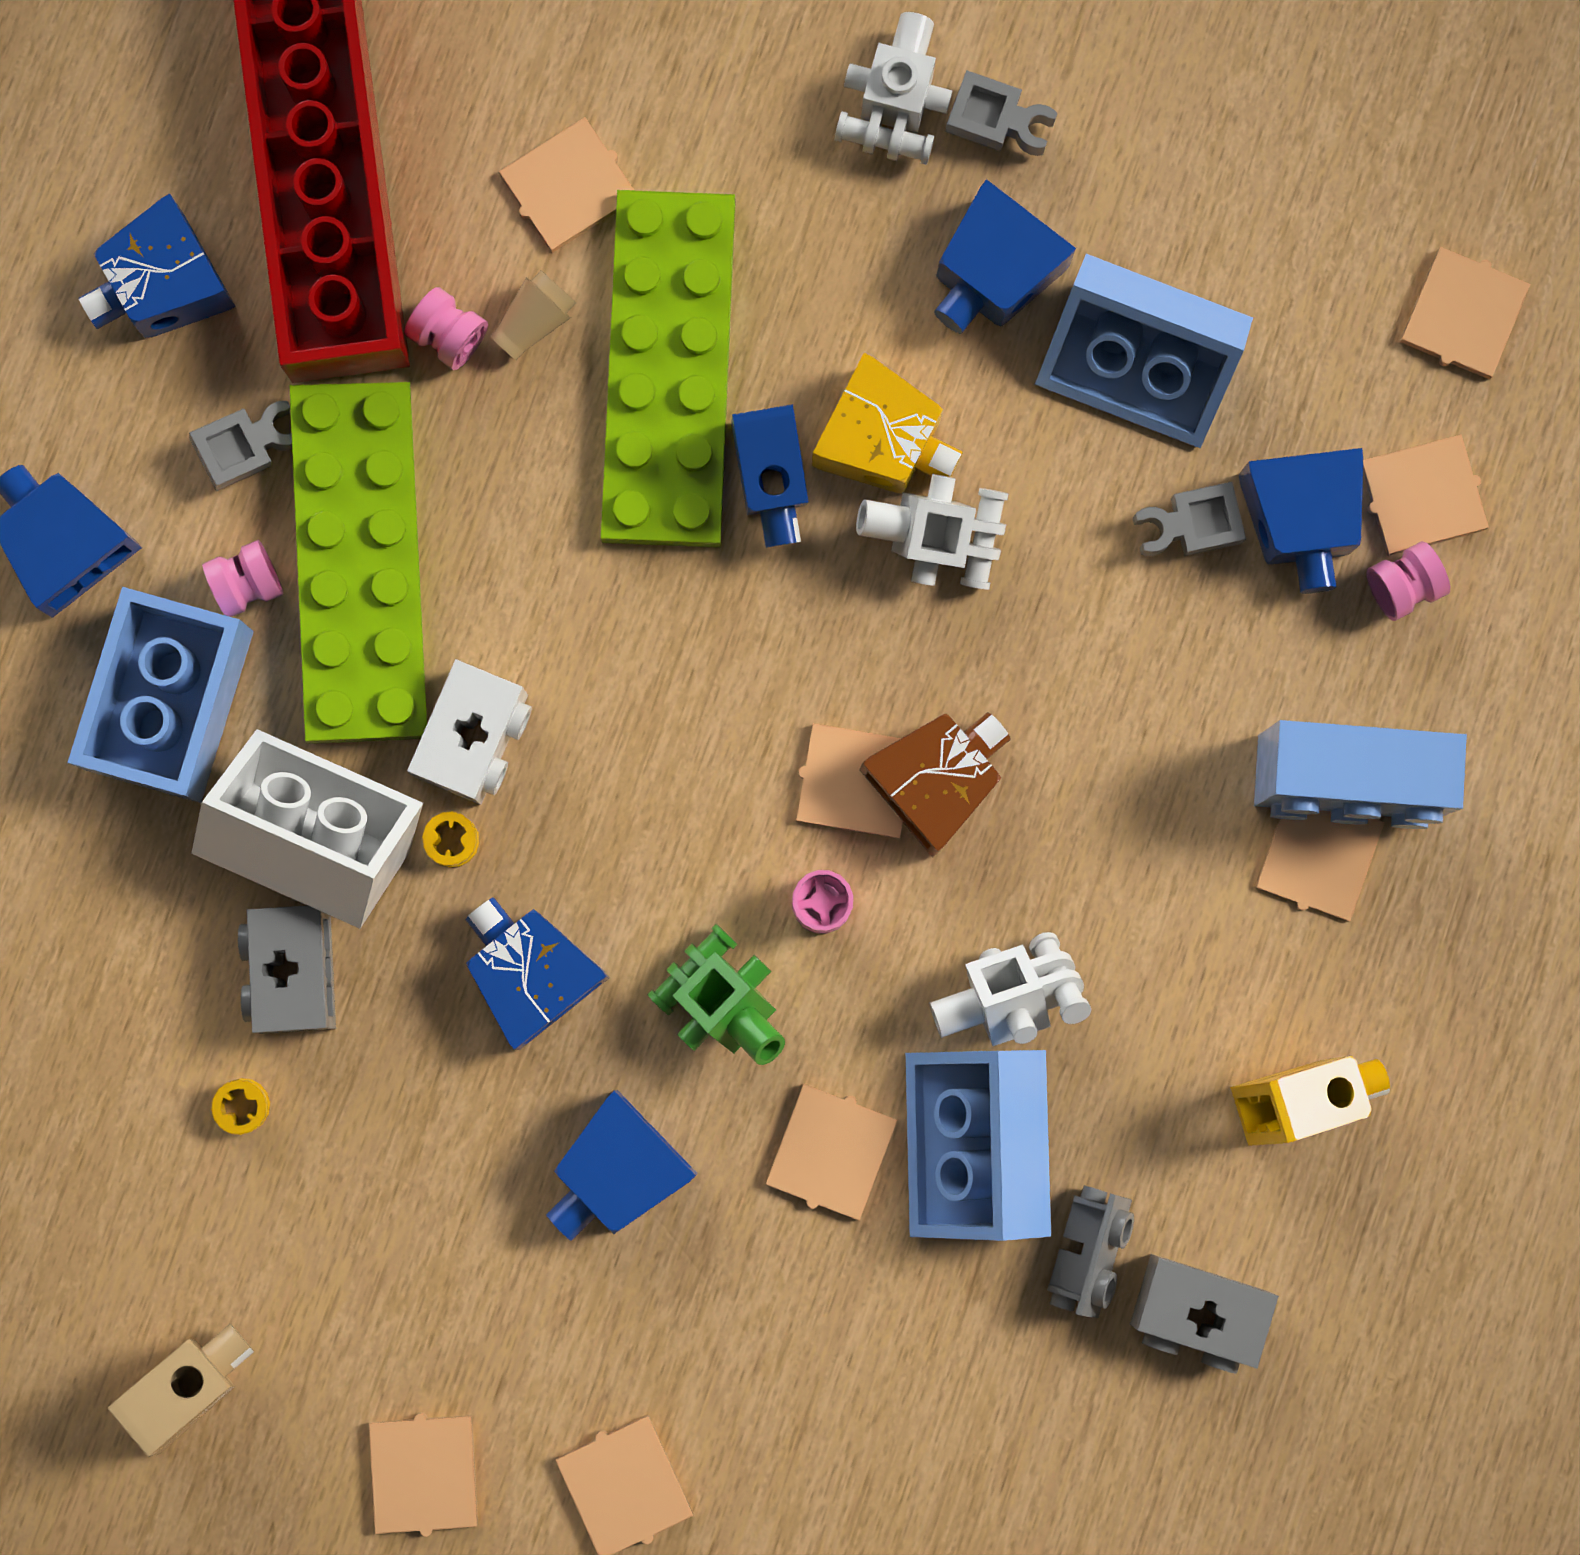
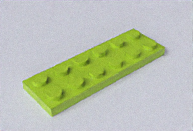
[601,190,736,548]
[289,382,427,744]

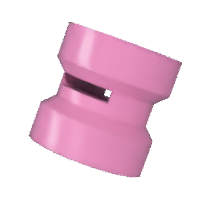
[404,287,488,370]
[202,539,283,617]
[1367,541,1450,621]
[792,870,853,934]

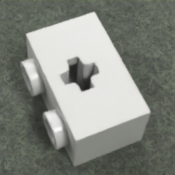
[407,659,532,805]

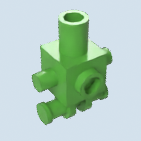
[647,924,785,1065]

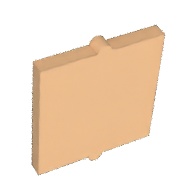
[499,117,634,253]
[1400,247,1531,380]
[1363,434,1489,556]
[796,723,903,839]
[1255,810,1385,921]
[766,1084,897,1221]
[369,1412,478,1537]
[556,1415,694,1555]

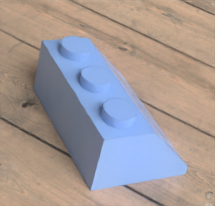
[1035,254,1253,448]
[905,1050,1051,1241]

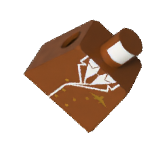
[859,712,1011,858]

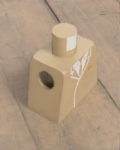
[107,1324,254,1457]

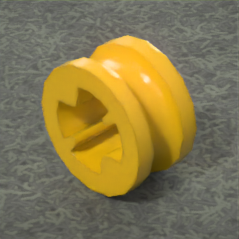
[422,811,480,868]
[211,1078,270,1135]

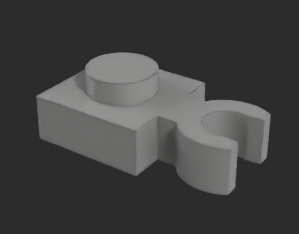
[945,70,1057,156]
[189,401,292,491]
[1133,482,1246,556]

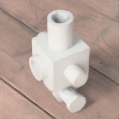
[834,12,953,165]
[856,474,1009,590]
[929,932,1091,1046]

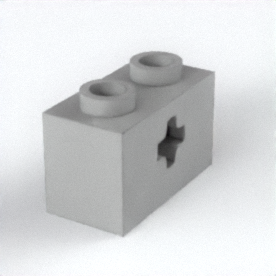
[238,906,336,1034]
[1130,1254,1279,1374]

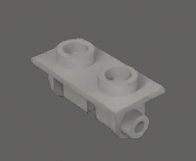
[1047,1185,1134,1318]

